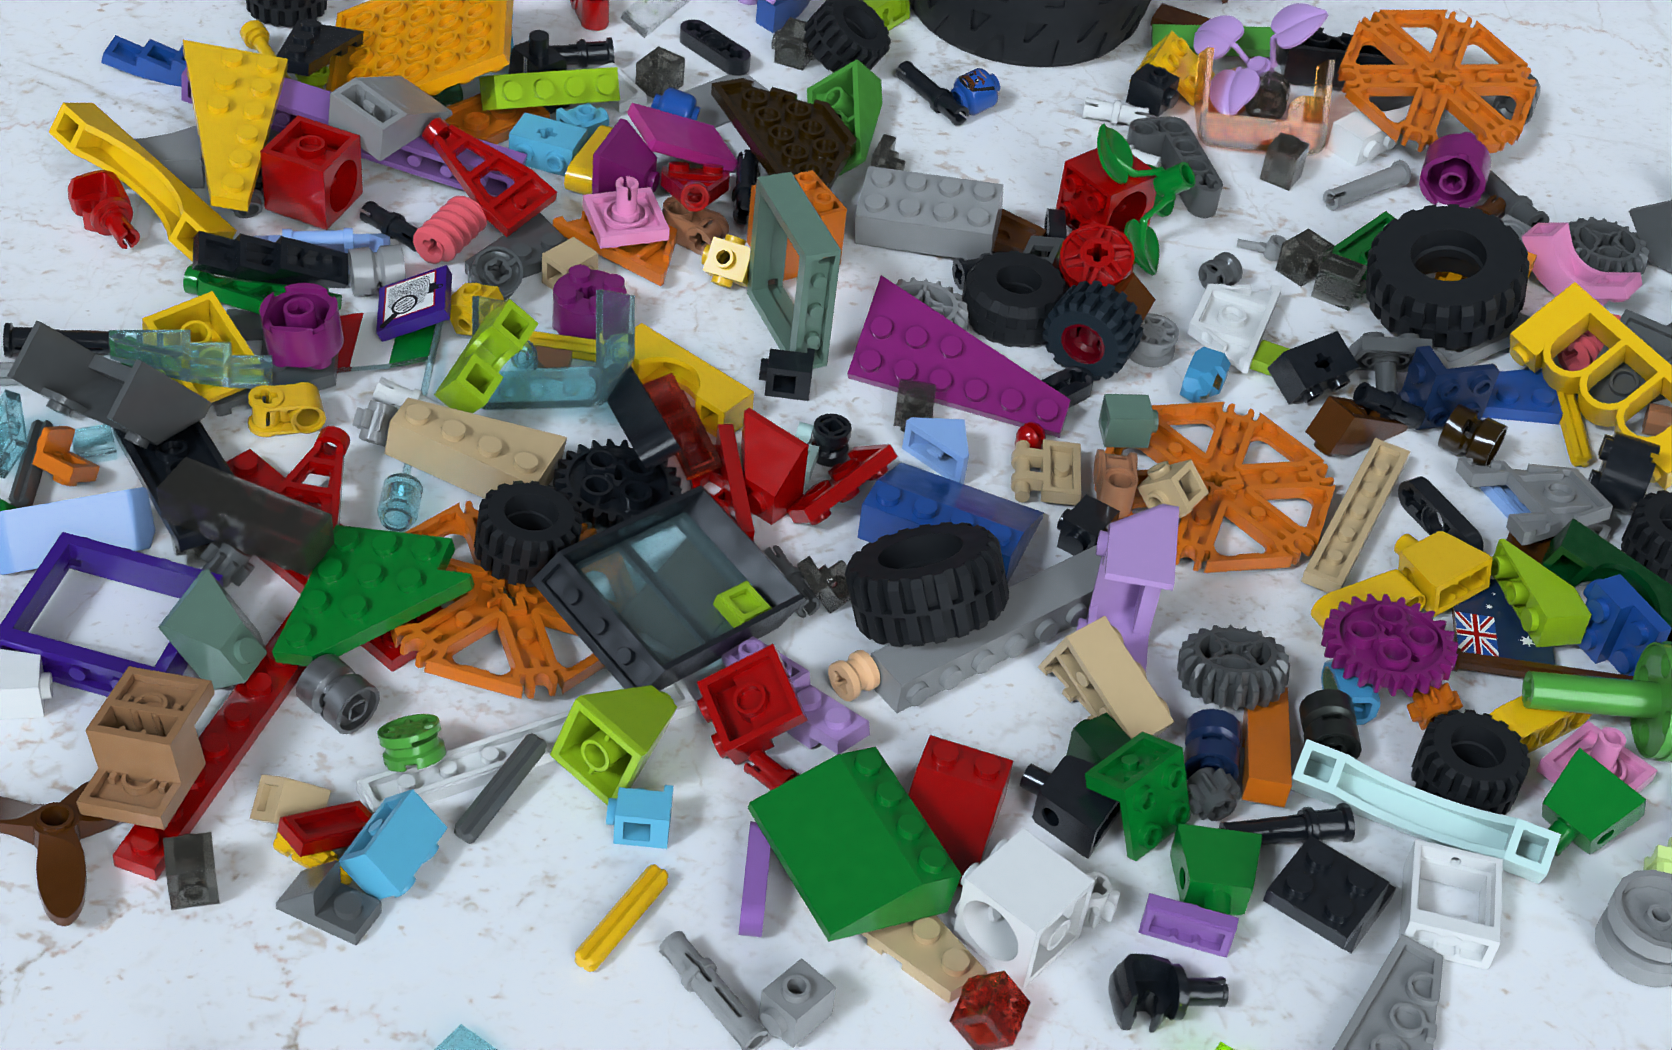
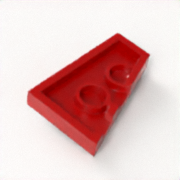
[786,444,898,525]

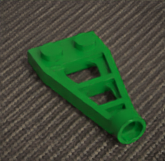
[183,264,342,314]

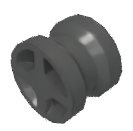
[1198,252,1243,289]

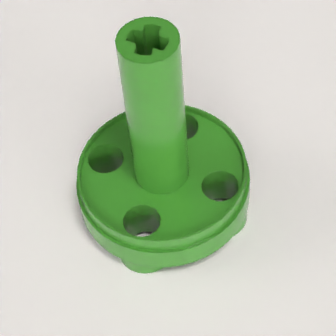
[1522,641,1672,762]

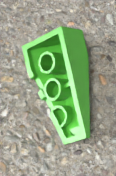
[807,59,882,176]

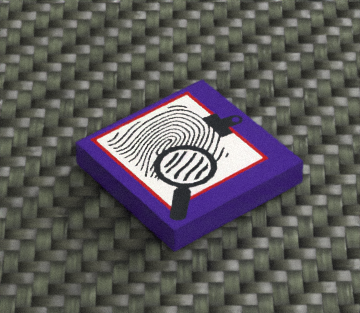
[376,265,452,342]

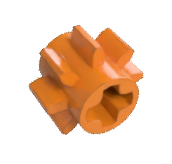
[1407,682,1463,730]

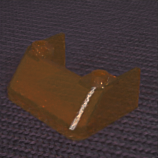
[1194,47,1335,156]

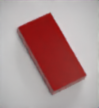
[277,800,373,857]

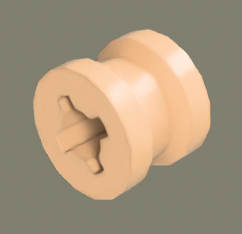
[828,650,880,702]

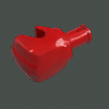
[68,170,140,249]

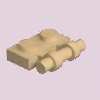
[1011,439,1081,506]

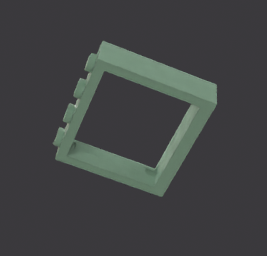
[747,172,841,369]

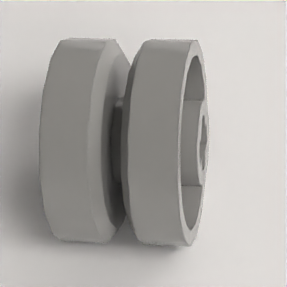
[1595,870,1672,987]

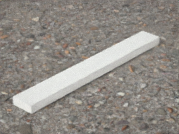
[356,679,697,814]

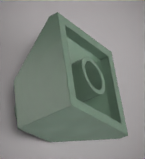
[158,569,267,689]

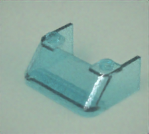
[472,289,635,411]

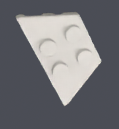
[1187,284,1282,374]

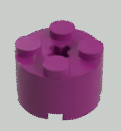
[1419,132,1491,208]
[552,264,627,346]
[259,283,344,369]

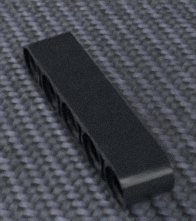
[592,356,682,471]

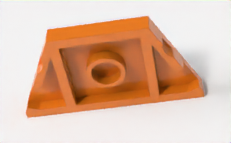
[553,211,677,286]

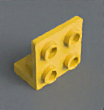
[1129,31,1215,106]

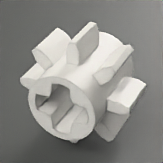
[1083,870,1120,929]

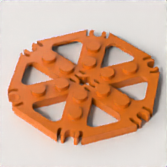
[1337,10,1537,153]
[1093,402,1336,573]
[390,501,636,699]

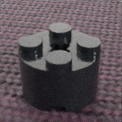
[1588,431,1660,515]

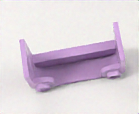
[1076,504,1179,673]

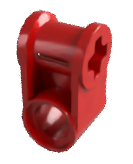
[570,0,609,31]

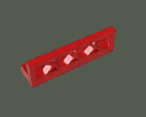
[685,424,755,541]

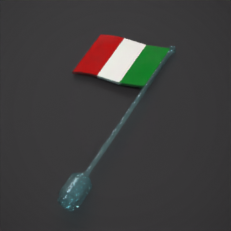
[337,312,444,532]

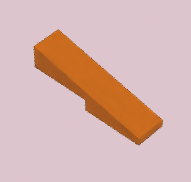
[1241,687,1292,808]

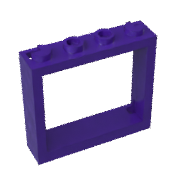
[0,532,223,697]

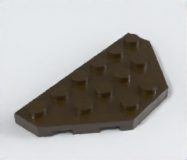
[711,78,856,189]

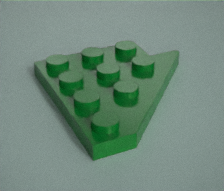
[272,525,475,666]

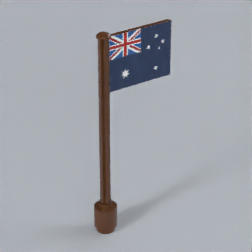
[1451,579,1633,680]

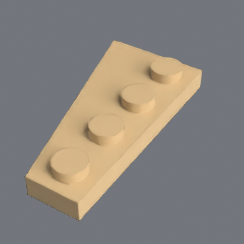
[800,896,987,1003]

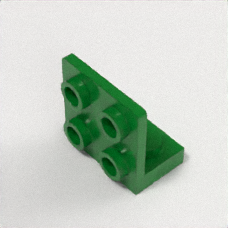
[1085,731,1191,861]

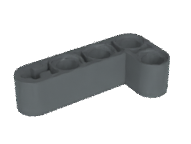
[1126,117,1223,218]

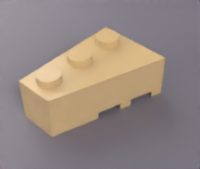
[1038,616,1174,739]

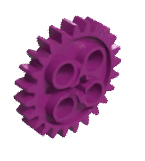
[1321,594,1458,697]

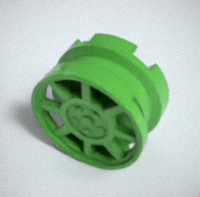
[377,714,446,772]

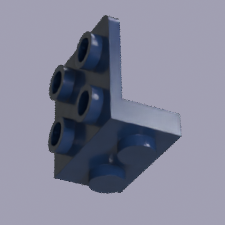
[1399,346,1500,430]

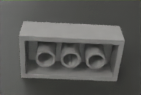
[855,166,1004,260]

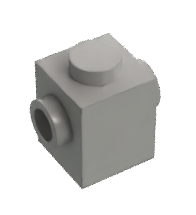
[758,958,836,1048]

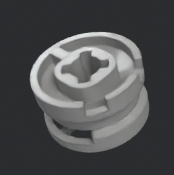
[1130,313,1179,367]

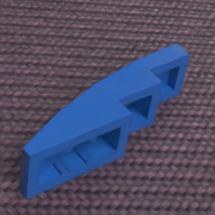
[101,35,187,87]

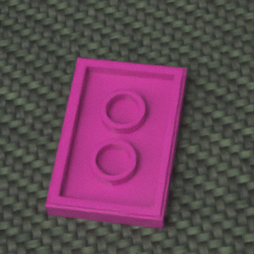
[627,102,738,172]

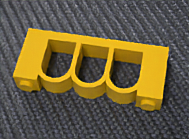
[1509,282,1672,490]

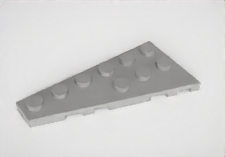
[1332,934,1443,1050]

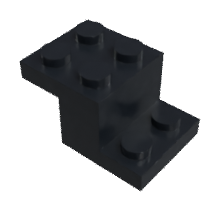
[1263,835,1396,953]

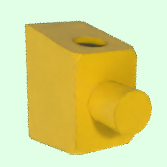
[1394,531,1493,617]

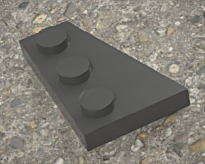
[465,213,567,278]

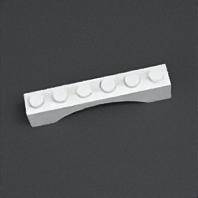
[1326,104,1452,167]

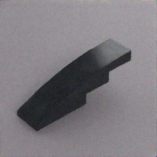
[192,231,348,288]

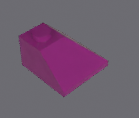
[592,118,660,194]

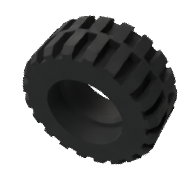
[845,522,1009,647]

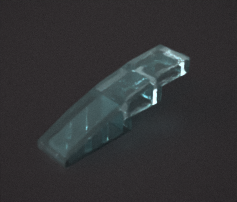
[109,330,273,389]

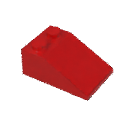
[908,735,1014,888]

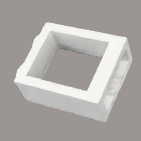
[1399,839,1503,970]

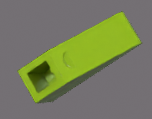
[1491,539,1592,647]

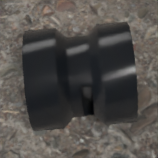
[811,413,852,467]

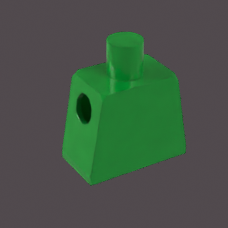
[1542,748,1646,856]
[1170,823,1262,916]

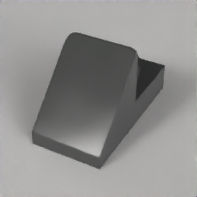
[275,860,382,946]

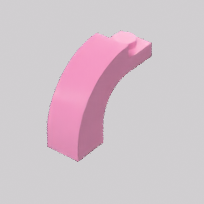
[1521,222,1643,306]

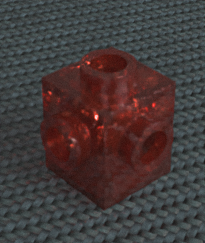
[949,971,1031,1050]

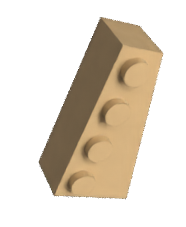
[384,397,567,499]

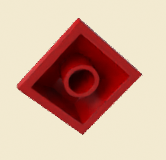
[740,408,809,525]

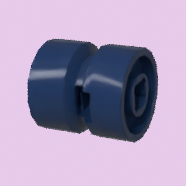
[1184,708,1241,781]

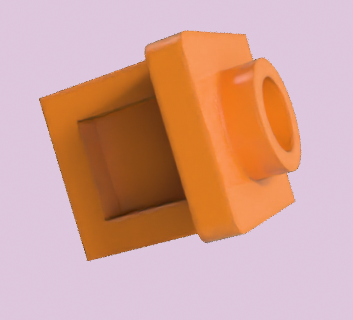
[32,426,100,486]

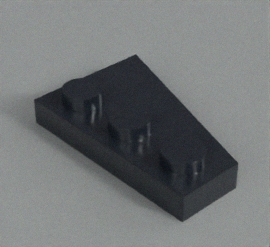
[276,19,364,76]

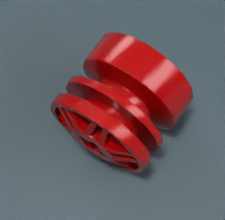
[1059,223,1135,288]

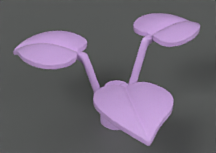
[1194,3,1329,121]

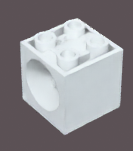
[953,827,1095,989]

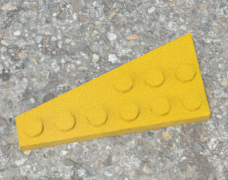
[183,40,288,212]

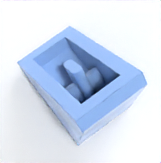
[902,417,969,484]

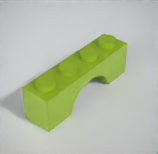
[479,67,620,111]

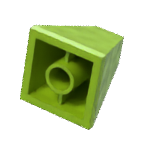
[550,685,677,806]

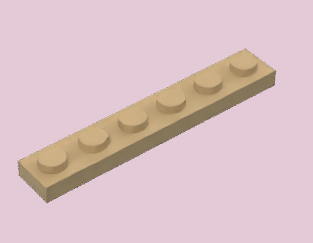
[1301,438,1410,593]

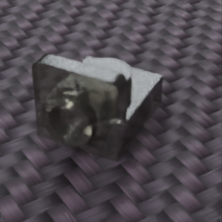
[870,134,905,171]
[796,556,851,614]

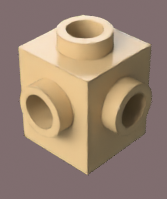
[1137,459,1209,518]

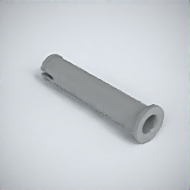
[1323,160,1411,210]

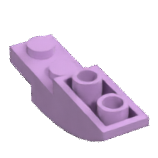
[722,636,870,754]

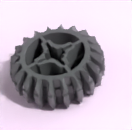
[1569,217,1649,275]
[1177,625,1290,711]

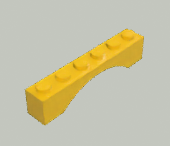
[49,103,237,262]

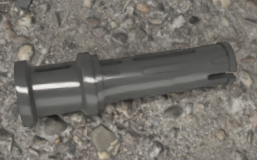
[1485,170,1550,227]

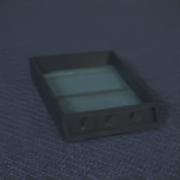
[531,485,806,691]

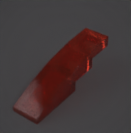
[643,372,723,481]

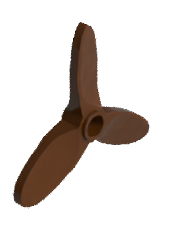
[0,781,119,926]

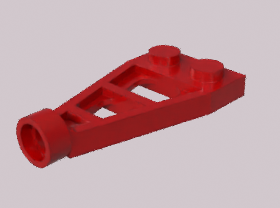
[422,117,558,237]
[661,161,730,212]
[245,426,350,560]

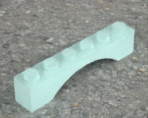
[1291,739,1561,884]

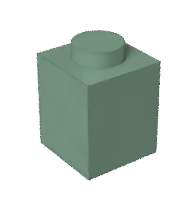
[1098,394,1159,448]

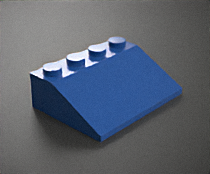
[857,462,1044,583]

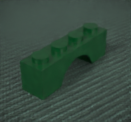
[1541,518,1672,641]

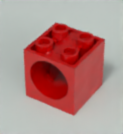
[260,115,363,230]
[1056,148,1157,233]

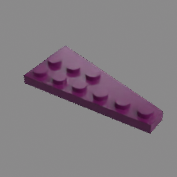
[847,275,1071,438]

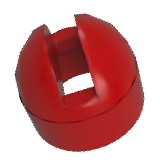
[1015,422,1046,449]

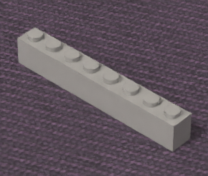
[871,545,1101,713]

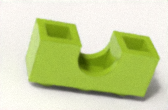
[434,299,539,413]

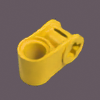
[248,382,326,437]

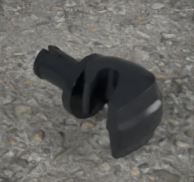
[1108,953,1229,1033]

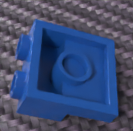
[1577,574,1672,676]

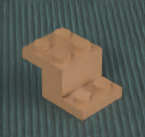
[76,666,215,830]

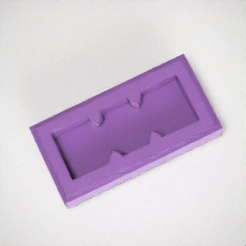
[1138,893,1239,958]

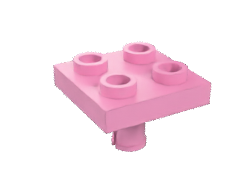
[582,176,670,249]
[1536,721,1658,793]

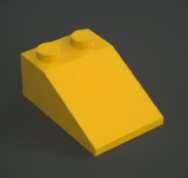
[142,291,268,403]

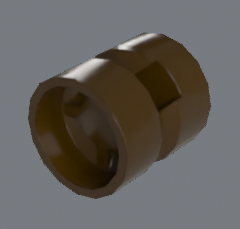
[1438,404,1508,466]

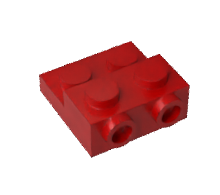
[697,644,808,765]

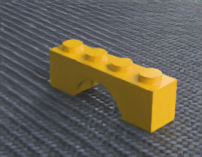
[611,323,754,438]

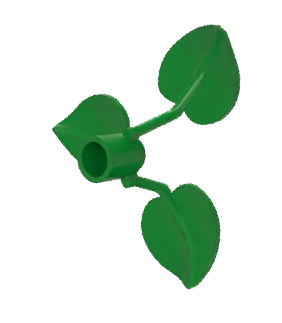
[1097,123,1195,276]

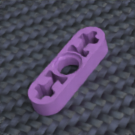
[738,821,771,937]

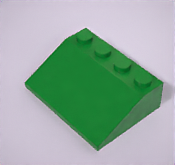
[748,747,962,942]

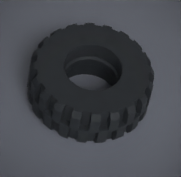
[1366,204,1529,350]

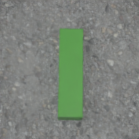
[1151,24,1275,57]

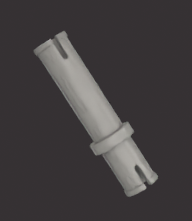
[659,931,768,1050]

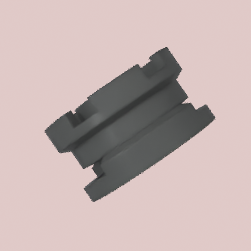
[467,246,524,301]

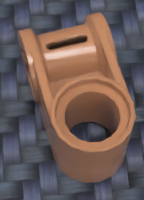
[662,196,729,255]
[1093,449,1138,519]

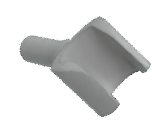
[1237,235,1287,261]

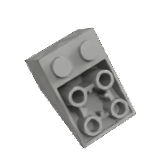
[328,76,452,161]

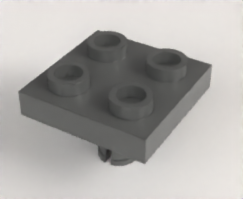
[1348,332,1433,394]

